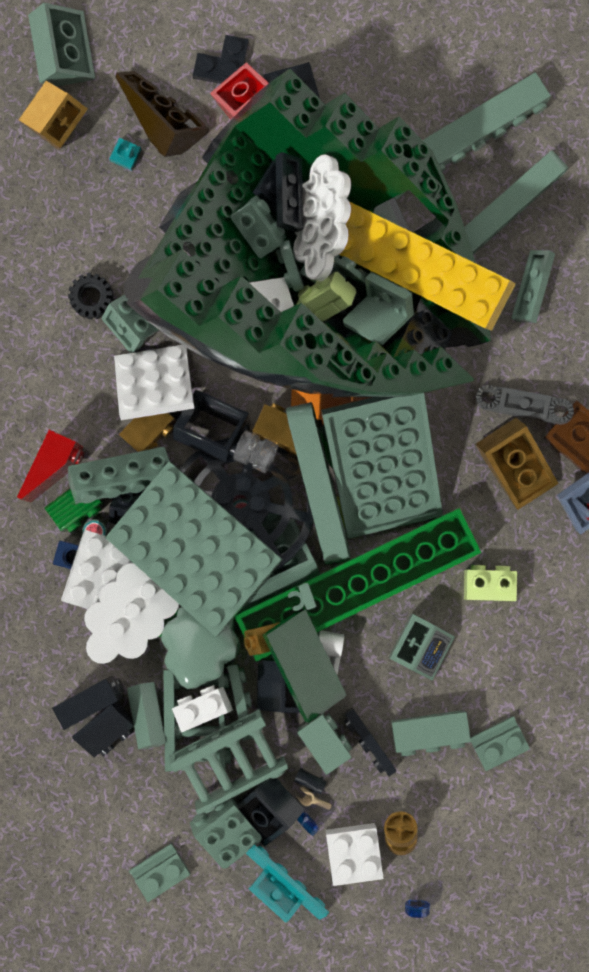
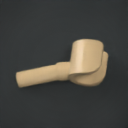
[296,787,331,810]

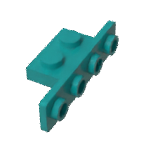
[246,845,329,923]

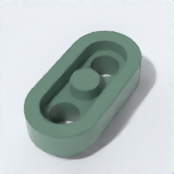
[276,240,305,292]

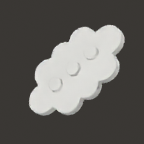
[293,155,351,281]
[84,563,179,664]

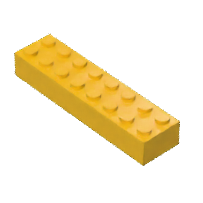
[339,202,516,331]

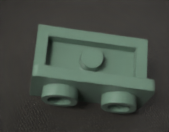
[231,195,286,258]

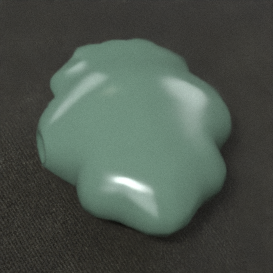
[161,607,240,689]

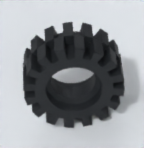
[68,273,114,320]

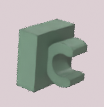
[288,583,316,611]

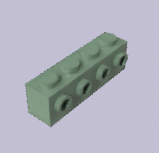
[68,447,170,504]

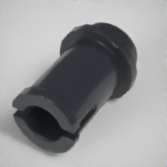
[294,767,327,795]

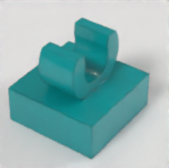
[109,138,142,171]

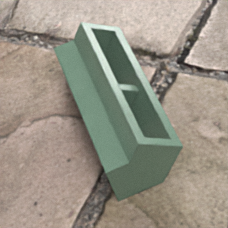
[127,682,166,749]

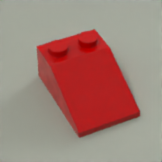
[17,430,85,503]

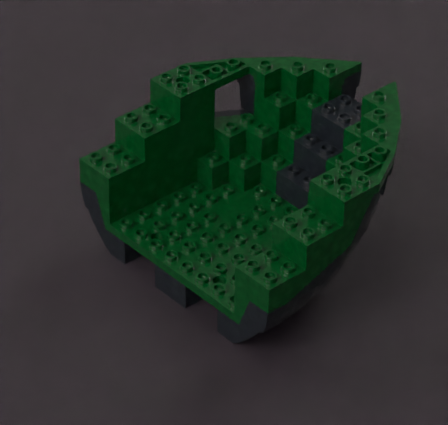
[124,69,491,397]

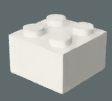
[326,823,383,886]

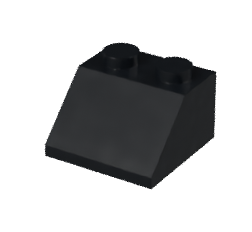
[72,701,134,758]
[237,778,305,846]

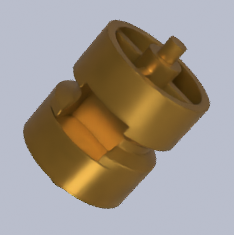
[384,811,417,855]

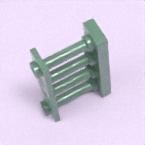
[164,668,231,772]
[170,709,288,815]

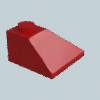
[210,62,269,120]

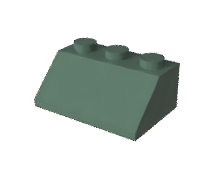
[28,2,95,86]

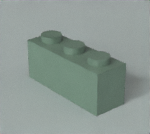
[391,710,471,756]

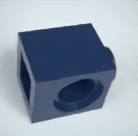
[53,540,79,569]

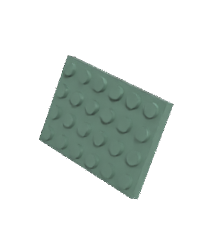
[321,393,443,539]
[105,462,283,637]

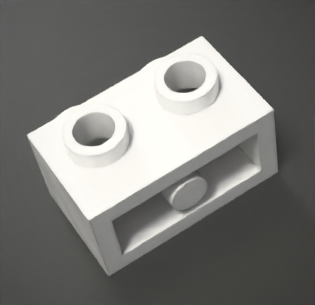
[172,685,233,732]

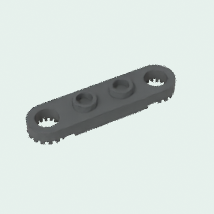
[476,385,574,425]

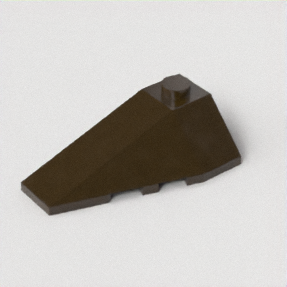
[115,71,209,157]

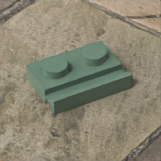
[470,716,530,771]
[129,843,191,902]

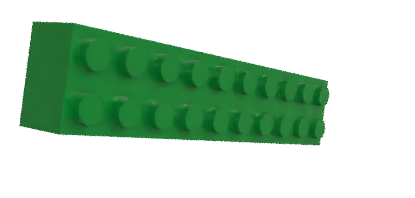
[235,508,482,661]

